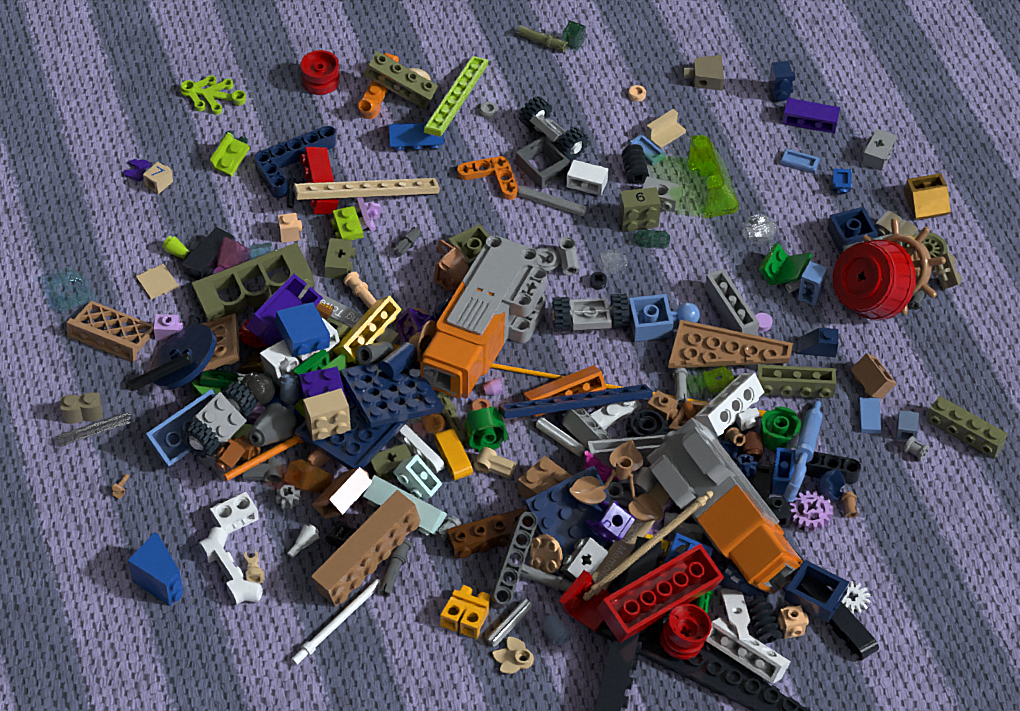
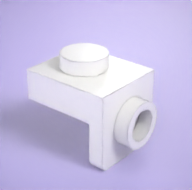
[735,408,760,432]

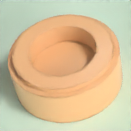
[628,85,646,102]

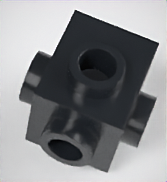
[764,496,791,528]

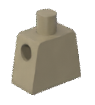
[683,55,724,91]

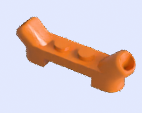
[357,53,399,119]

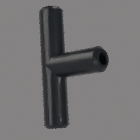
[287,177,296,208]

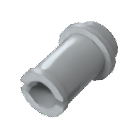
[436,516,461,541]

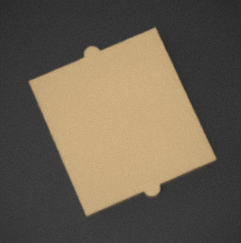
[136,264,179,299]

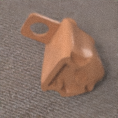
[433,240,469,291]

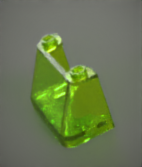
[687,135,739,218]

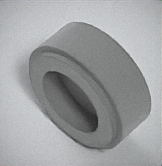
[480,102,498,118]

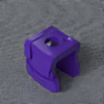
[585,500,636,543]

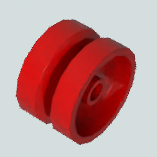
[300,50,340,95]

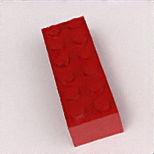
[596,544,724,643]

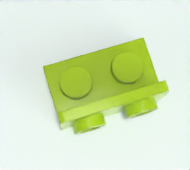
[210,133,250,177]

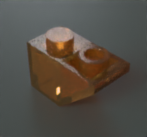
[284,459,334,493]

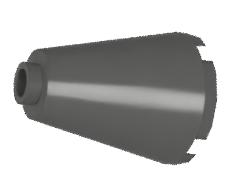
[248,402,297,447]

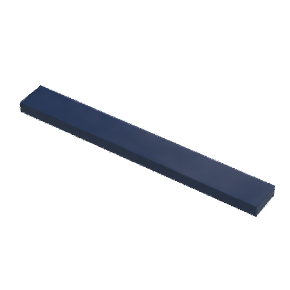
[498,384,653,419]

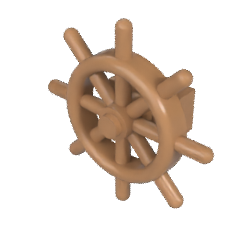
[857,218,946,315]

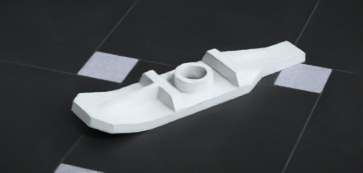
[720,588,750,640]

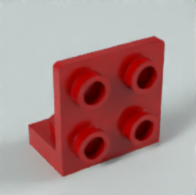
[559,570,611,632]

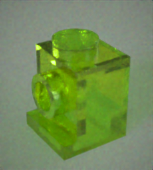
[703,366,735,394]

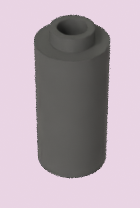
[356,341,394,365]

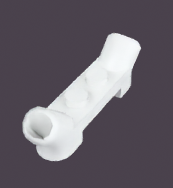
[198,527,262,605]

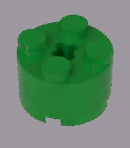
[464,406,508,452]
[759,406,801,452]

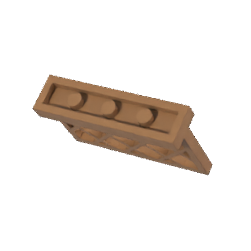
[66,301,154,362]

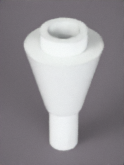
[287,525,320,558]

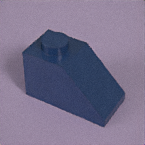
[798,328,839,357]

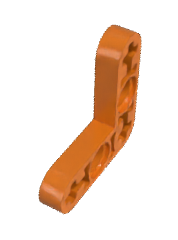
[457,156,518,200]

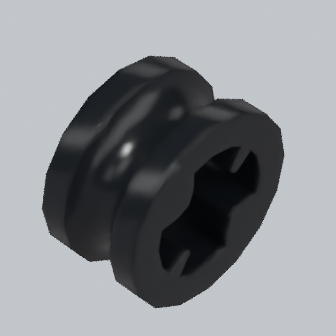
[590,272,607,290]

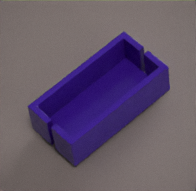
[246,274,323,347]

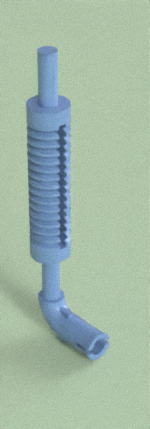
[783,401,823,502]

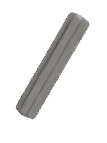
[487,599,532,647]

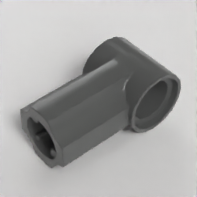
[243,458,283,484]

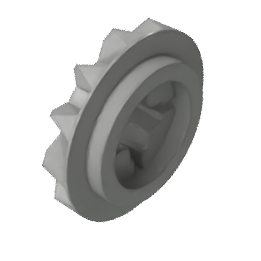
[536,248,560,273]

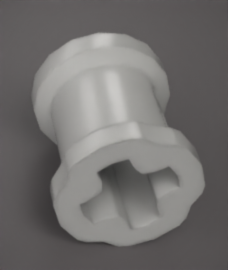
[903,436,930,461]

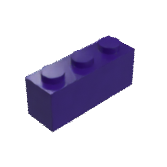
[782,98,840,134]

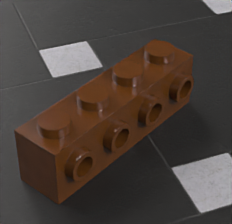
[447,507,530,559]

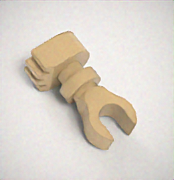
[244,550,265,583]

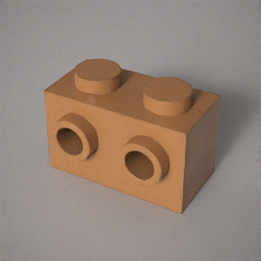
[851,353,897,399]

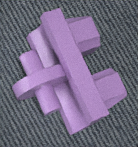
[353,197,382,231]

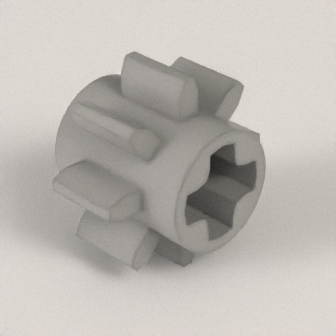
[276,484,301,509]

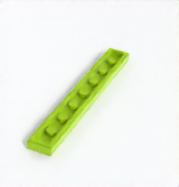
[424,56,488,137]

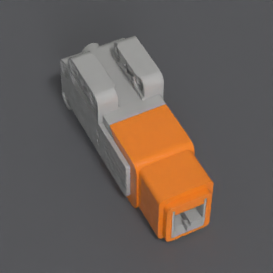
[420,235,547,398]
[647,418,803,594]

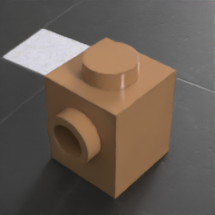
[647,390,678,422]

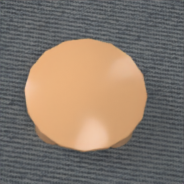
[530,534,562,574]

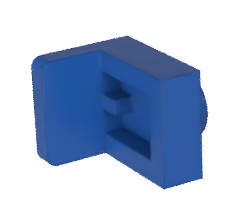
[832,168,852,194]

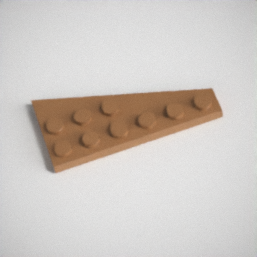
[668,320,793,368]

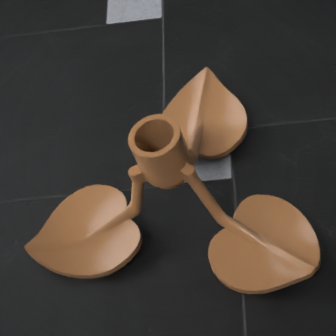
[569,440,663,522]

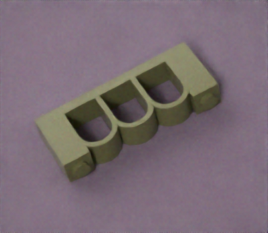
[192,243,315,321]

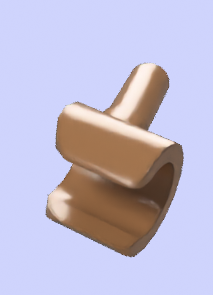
[112,474,129,499]

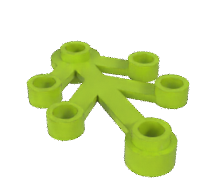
[180,75,246,115]

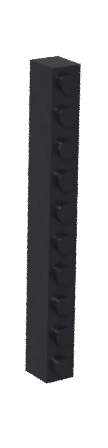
[594,536,664,711]

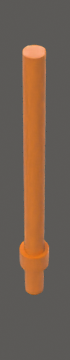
[222,436,305,482]

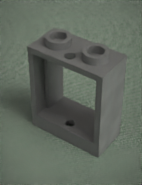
[515,136,571,190]

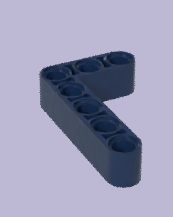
[254,126,337,198]

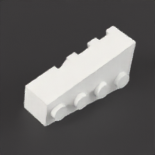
[260,318,340,387]

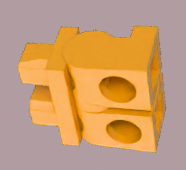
[440,585,490,640]

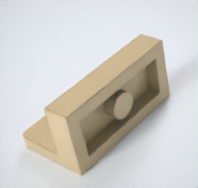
[646,109,686,148]

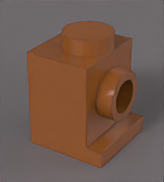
[215,438,246,472]

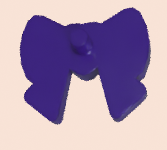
[124,159,151,181]

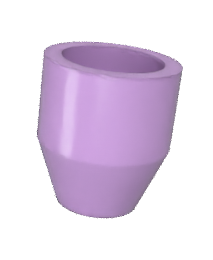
[483,378,503,395]

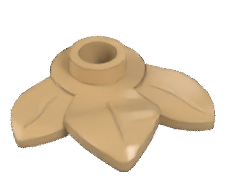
[493,637,534,674]

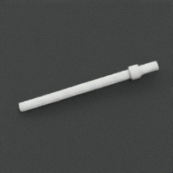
[291,579,381,665]

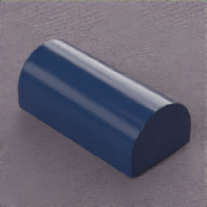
[378,342,417,378]

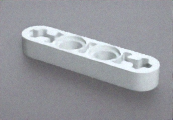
[395,424,445,474]

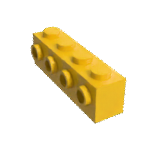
[332,295,402,363]

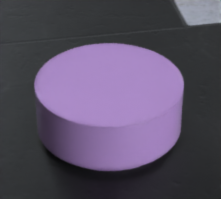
[755,313,772,332]

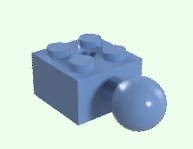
[628,294,700,342]

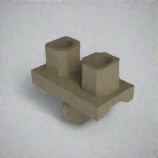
[934,252,962,290]

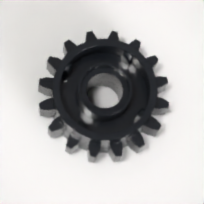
[626,409,669,438]

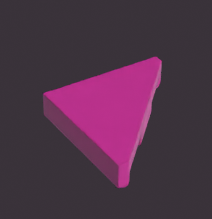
[584,451,620,482]

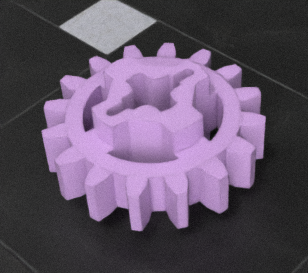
[790,491,833,532]

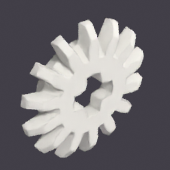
[842,581,870,614]

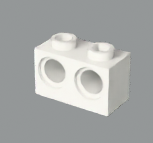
[210,492,259,534]

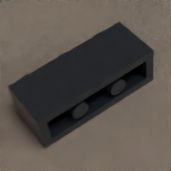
[183,227,236,280]

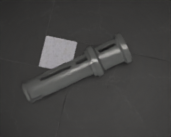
[377,539,412,597]

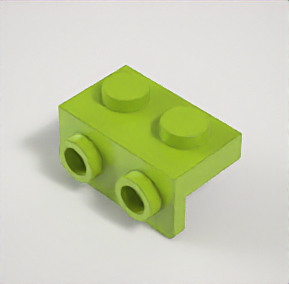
[331,206,364,240]

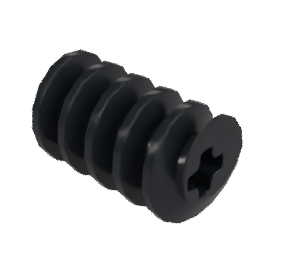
[621,144,649,185]
[746,597,783,644]

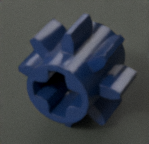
[735,454,758,479]

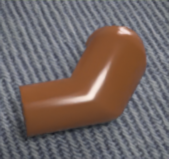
[681,401,697,426]

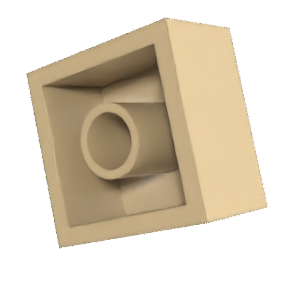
[303,388,351,441]

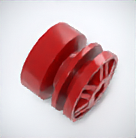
[660,604,712,660]

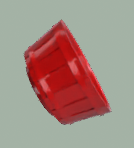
[832,240,916,321]

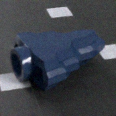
[716,560,760,597]

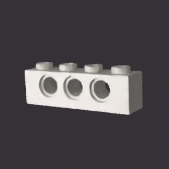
[695,373,764,437]
[706,617,791,684]

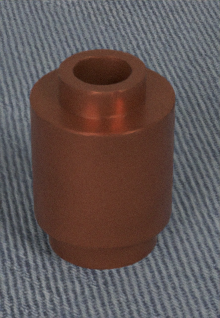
[743,431,763,462]

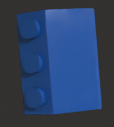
[389,122,444,150]

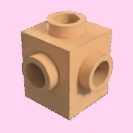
[777,605,809,639]

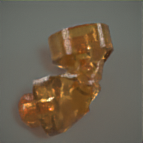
[423,413,445,434]

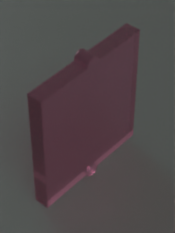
[217,236,251,269]

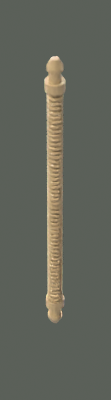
[583,491,713,601]

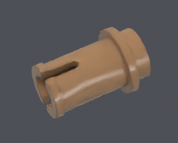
[725,427,746,446]
[841,491,858,518]

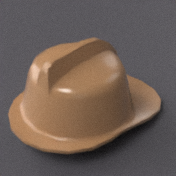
[409,320,437,363]

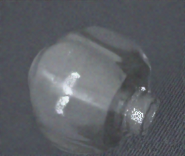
[742,213,777,247]

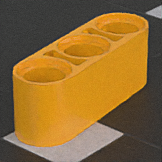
[434,428,473,481]

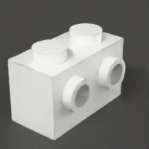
[567,160,608,196]

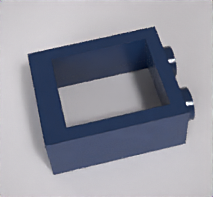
[783,560,850,623]

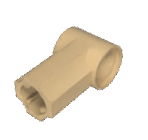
[473,447,516,479]

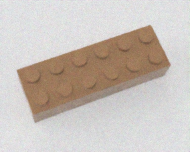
[311,490,421,607]

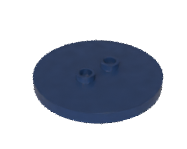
[150,324,216,390]

